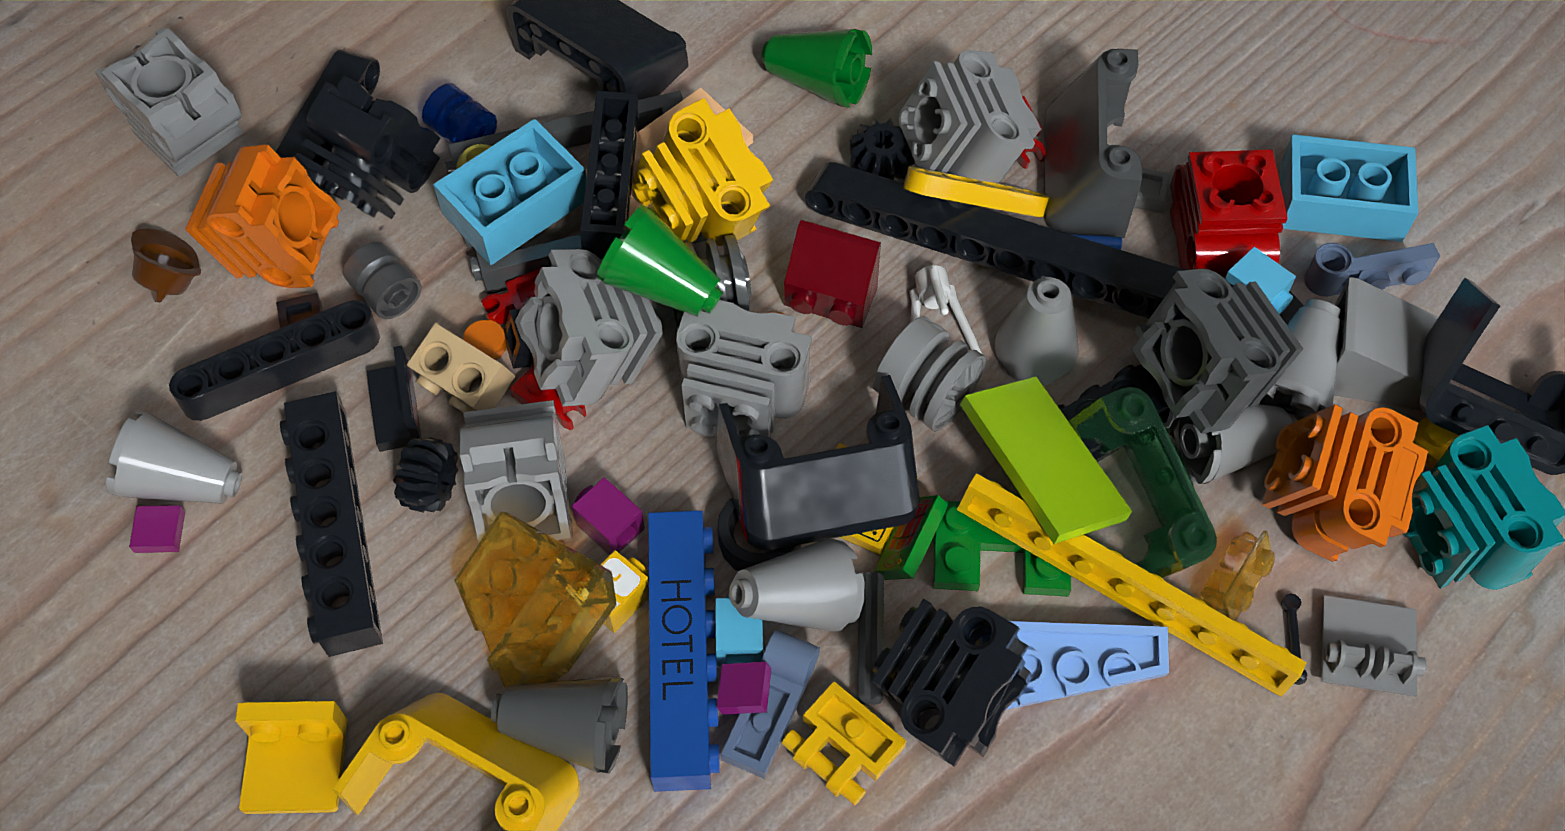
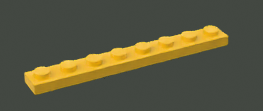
[957,473,1307,697]

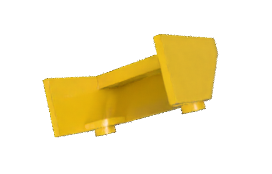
[333,693,580,831]

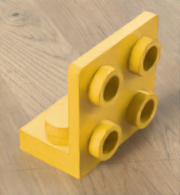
[235,701,348,814]

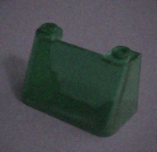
[1068,387,1219,578]

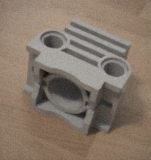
[95,28,243,178]
[896,50,1041,183]
[515,249,663,406]
[676,300,812,437]
[460,400,573,554]

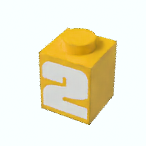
[577,550,649,633]

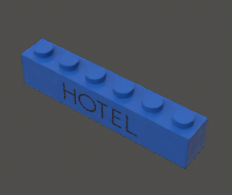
[648,510,720,792]

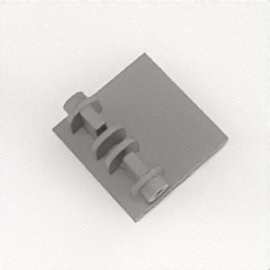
[1321,595,1426,697]

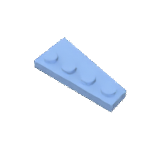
[980,621,1169,710]

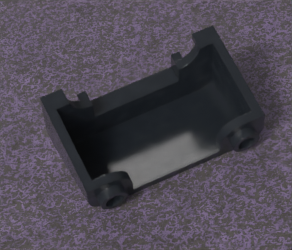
[507,0,689,100]

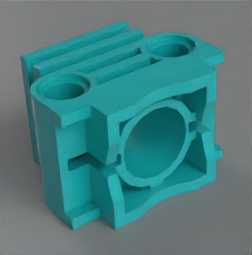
[1402,425,1565,590]

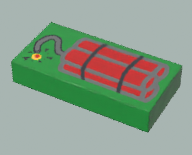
[873,495,948,580]

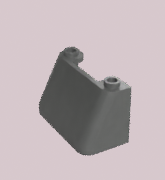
[1044,49,1142,238]

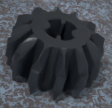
[849,117,915,180]
[393,437,459,513]

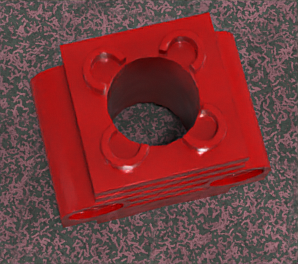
[1170,149,1288,279]

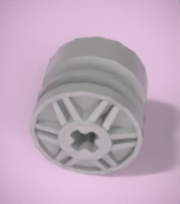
[873,316,986,432]

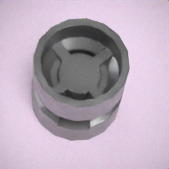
[343,241,422,319]

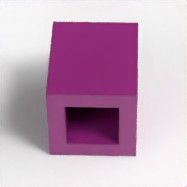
[572,477,645,555]

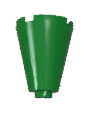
[761,29,872,108]
[597,204,723,317]

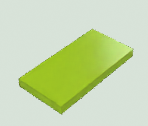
[960,376,1132,544]

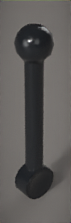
[1281,593,1308,685]

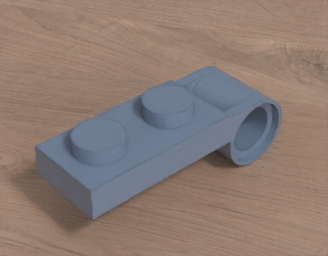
[1304,243,1440,297]
[721,630,820,779]

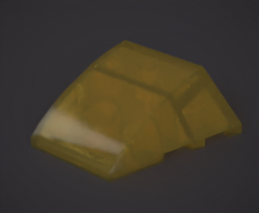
[454,512,617,688]

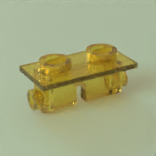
[1200,530,1275,621]

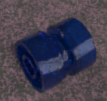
[422,83,497,144]

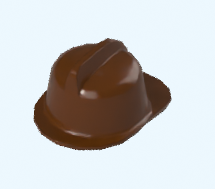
[131,228,201,303]

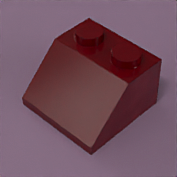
[784,220,881,328]

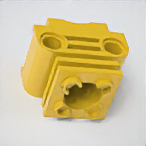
[632,98,773,246]

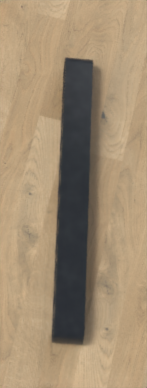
[805,162,1234,319]

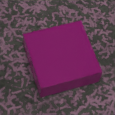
[129,505,185,553]
[716,662,771,714]

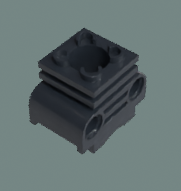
[295,75,441,219]
[872,598,1033,767]

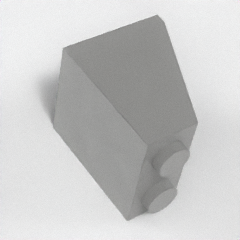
[1334,277,1438,410]

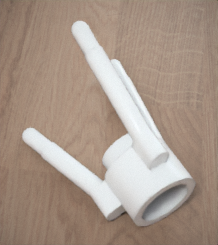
[910,265,982,354]

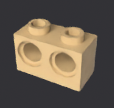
[407,323,516,413]

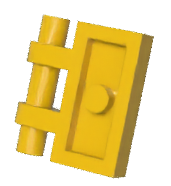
[781,681,907,806]

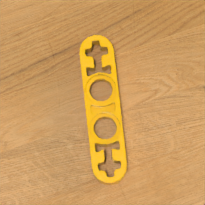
[903,167,1049,217]

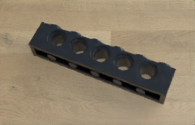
[280,391,383,657]

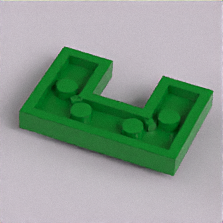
[933,501,1071,597]

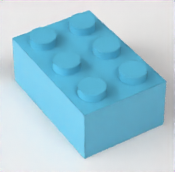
[433,119,587,266]
[1280,134,1418,242]

